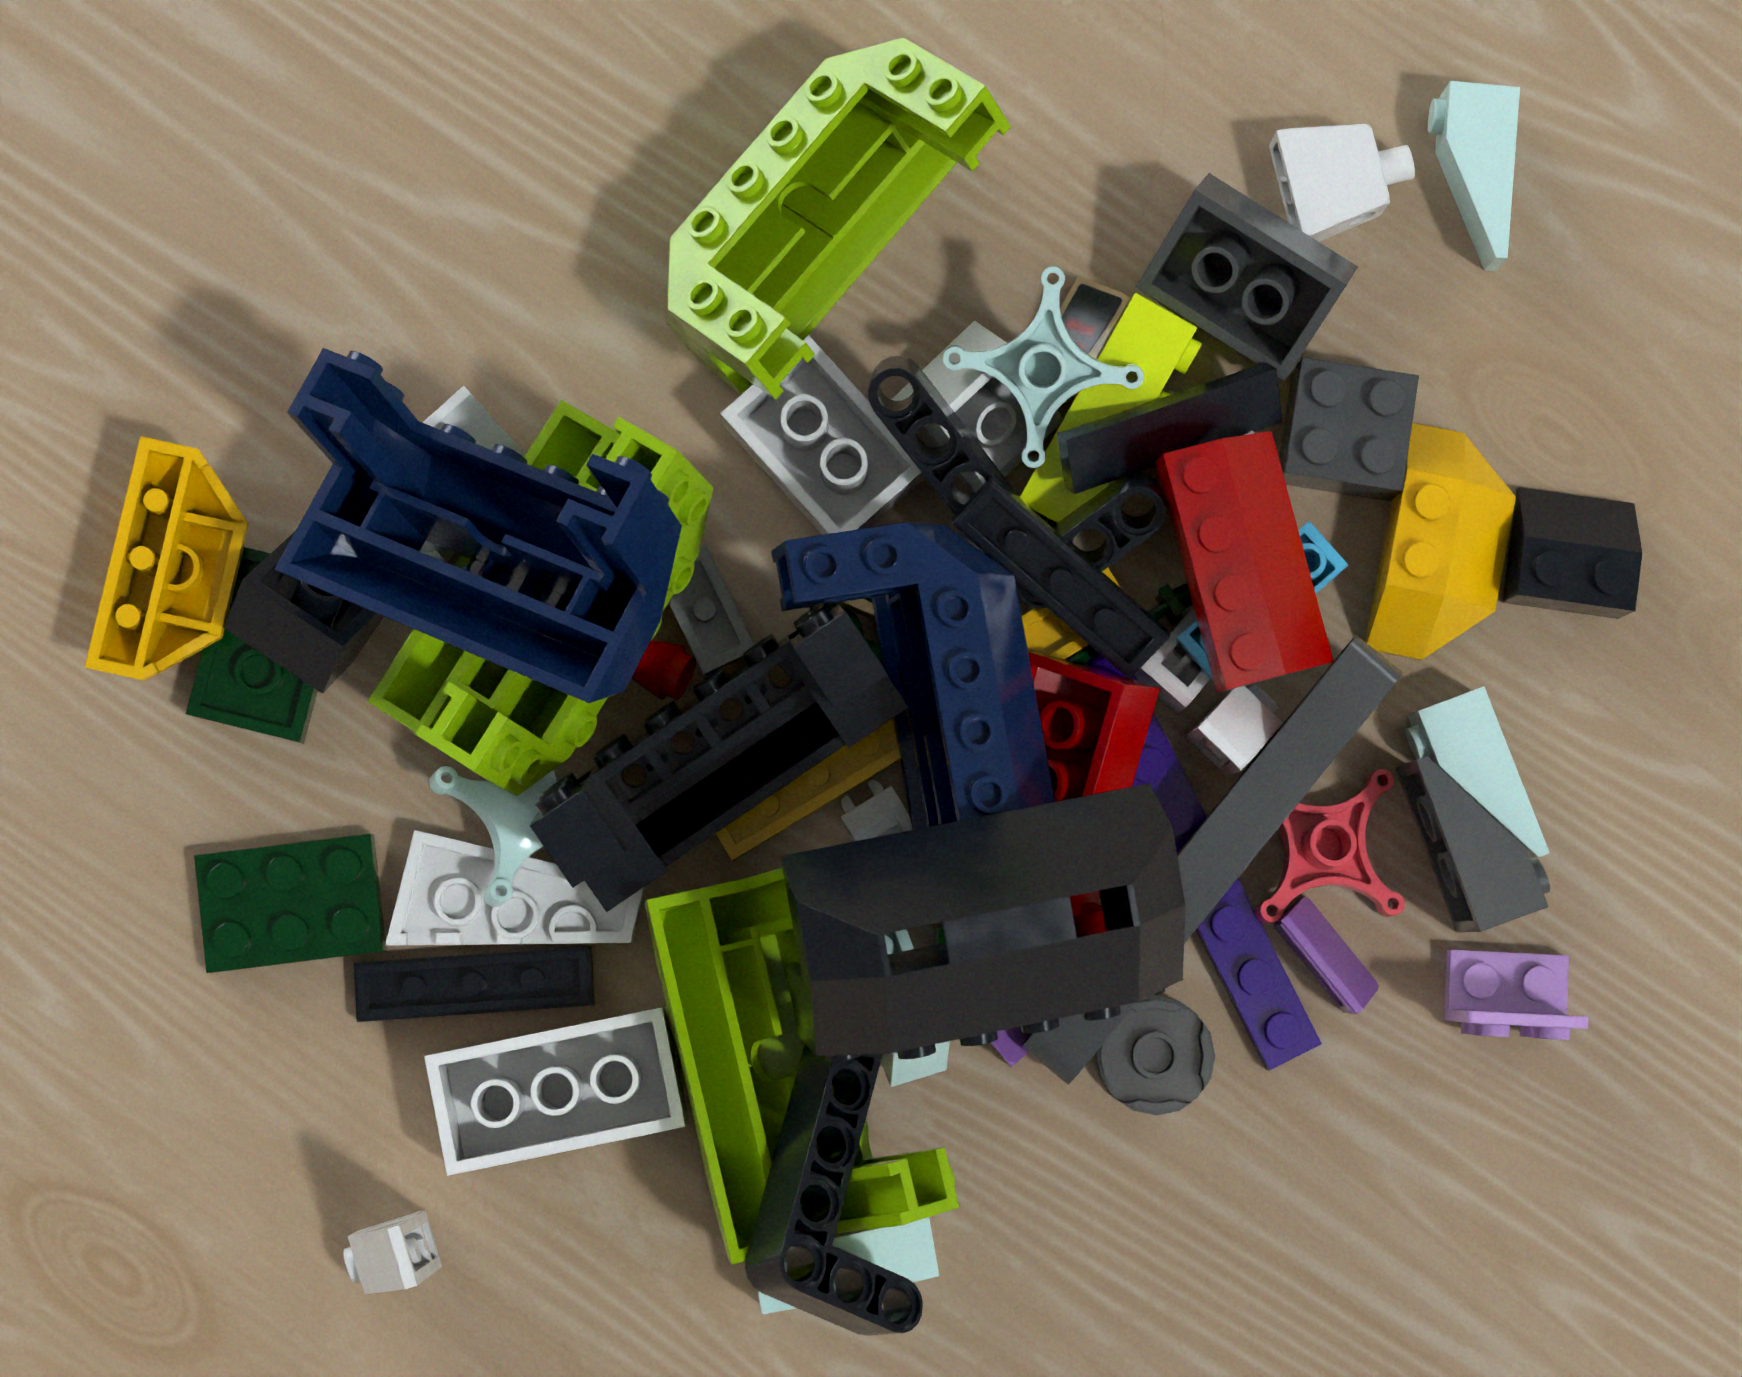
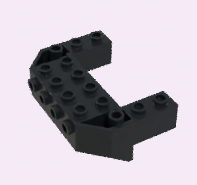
[529,605,909,912]

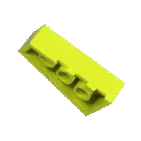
[1020,293,1202,535]

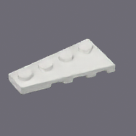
[385,830,646,946]

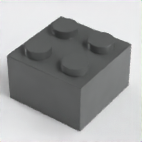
[1279,357,1419,501]

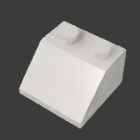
[891,320,1063,494]

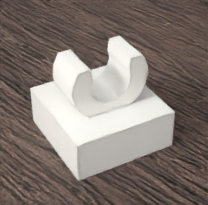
[841,780,913,841]

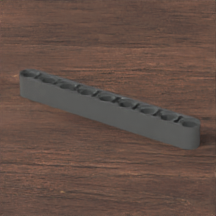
[1021,635,1403,1085]

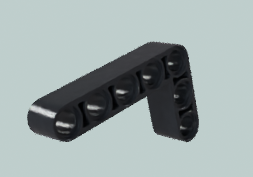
[868,356,1166,608]
[745,1044,923,1336]

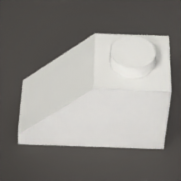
[1185,684,1283,777]

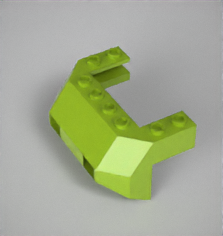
[667,37,1011,400]
[367,399,714,797]
[644,868,960,1265]

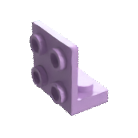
[1444,950,1589,1040]

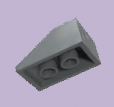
[1395,756,1550,933]

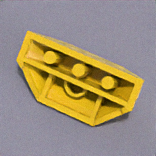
[1365,423,1516,661]
[84,436,249,681]

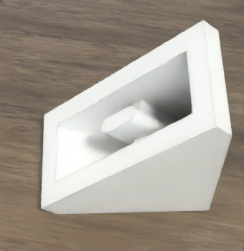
[1135,607,1210,714]

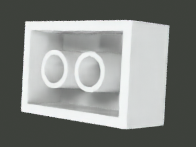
[720,335,925,535]

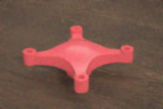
[1255,769,1405,924]

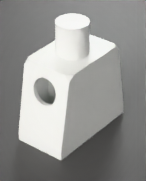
[1269,124,1415,242]

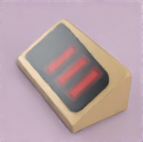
[1060,276,1131,404]

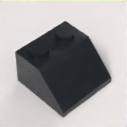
[1503,487,1642,619]
[224,531,384,694]

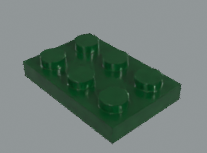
[186,547,318,744]
[194,834,387,973]

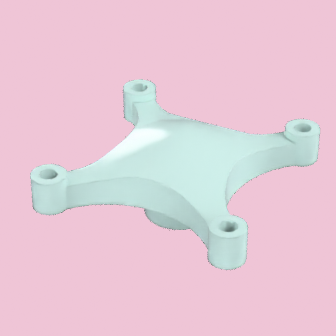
[943,265,1144,468]
[429,766,557,907]

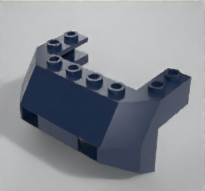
[274,348,682,703]
[771,522,1055,830]

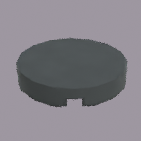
[1095,996,1215,1115]

